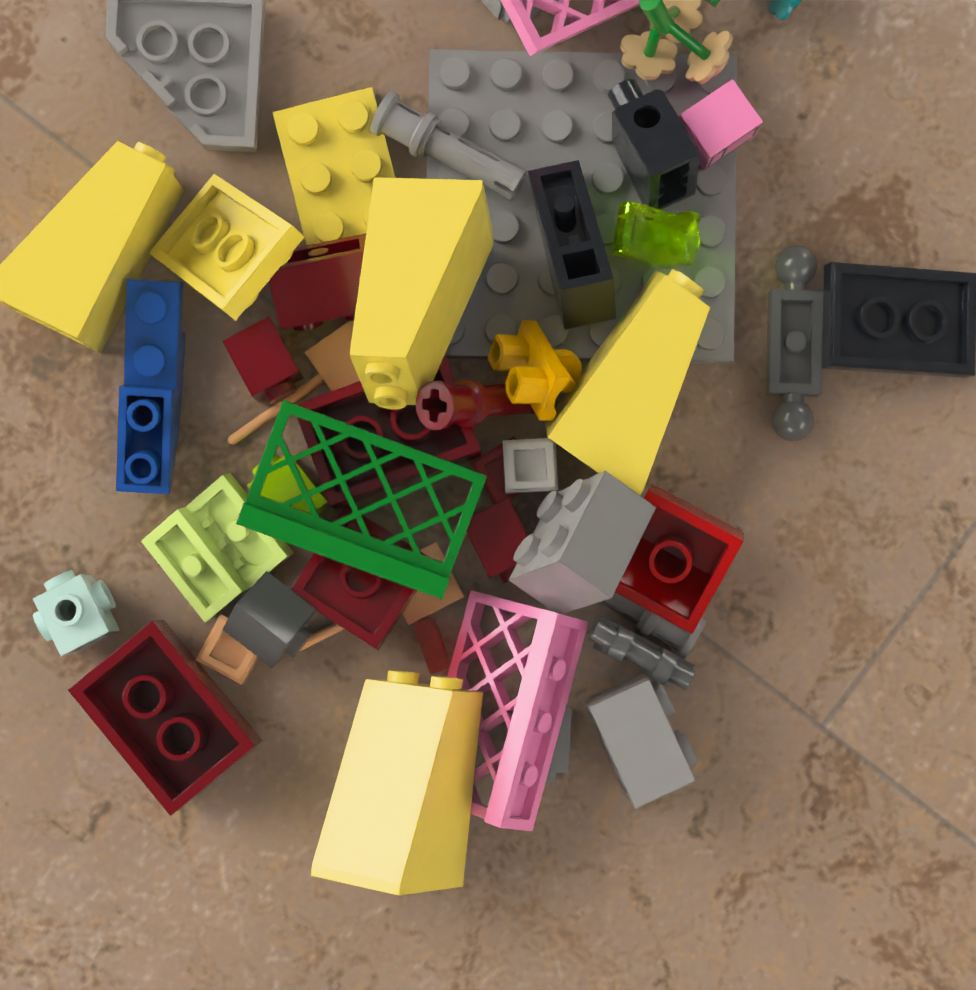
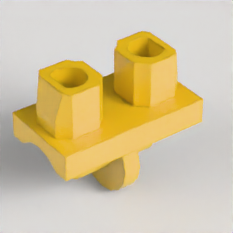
[488,320,582,421]

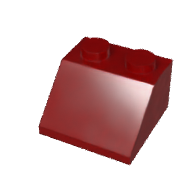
[615,483,744,634]

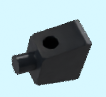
[608,79,700,216]

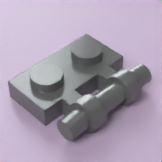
[587,615,696,690]

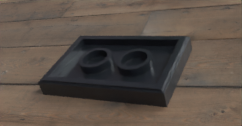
[822,262,976,378]

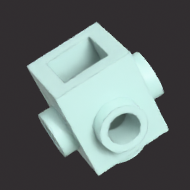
[33,570,120,656]

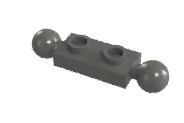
[766,245,823,441]

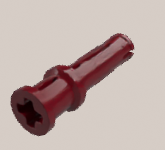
[416,378,535,430]

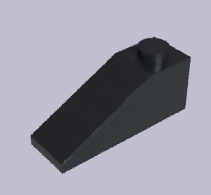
[528,160,616,330]

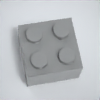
[509,470,656,614]
[583,675,698,809]

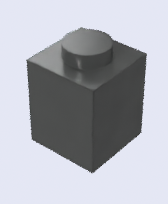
[222,571,317,668]

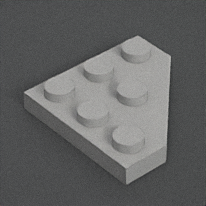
[105,0,266,152]

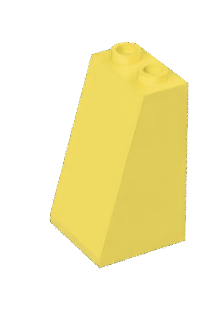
[0,141,184,354]
[350,177,494,409]
[545,269,711,495]
[311,670,483,896]

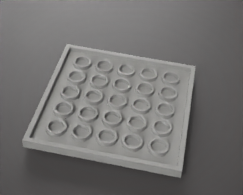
[427,49,737,364]

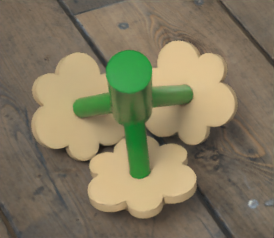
[620,0,733,84]

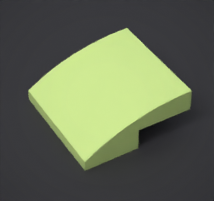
[141,472,294,623]

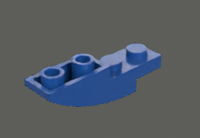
[116,278,185,495]

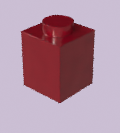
[222,316,304,404]
[466,498,527,584]

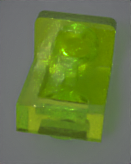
[611,201,700,270]

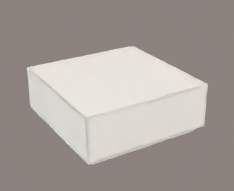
[502,438,558,494]

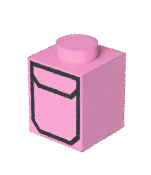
[679,79,763,171]

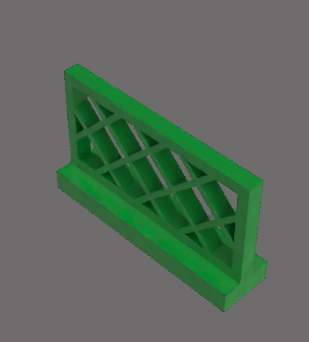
[236,400,487,599]

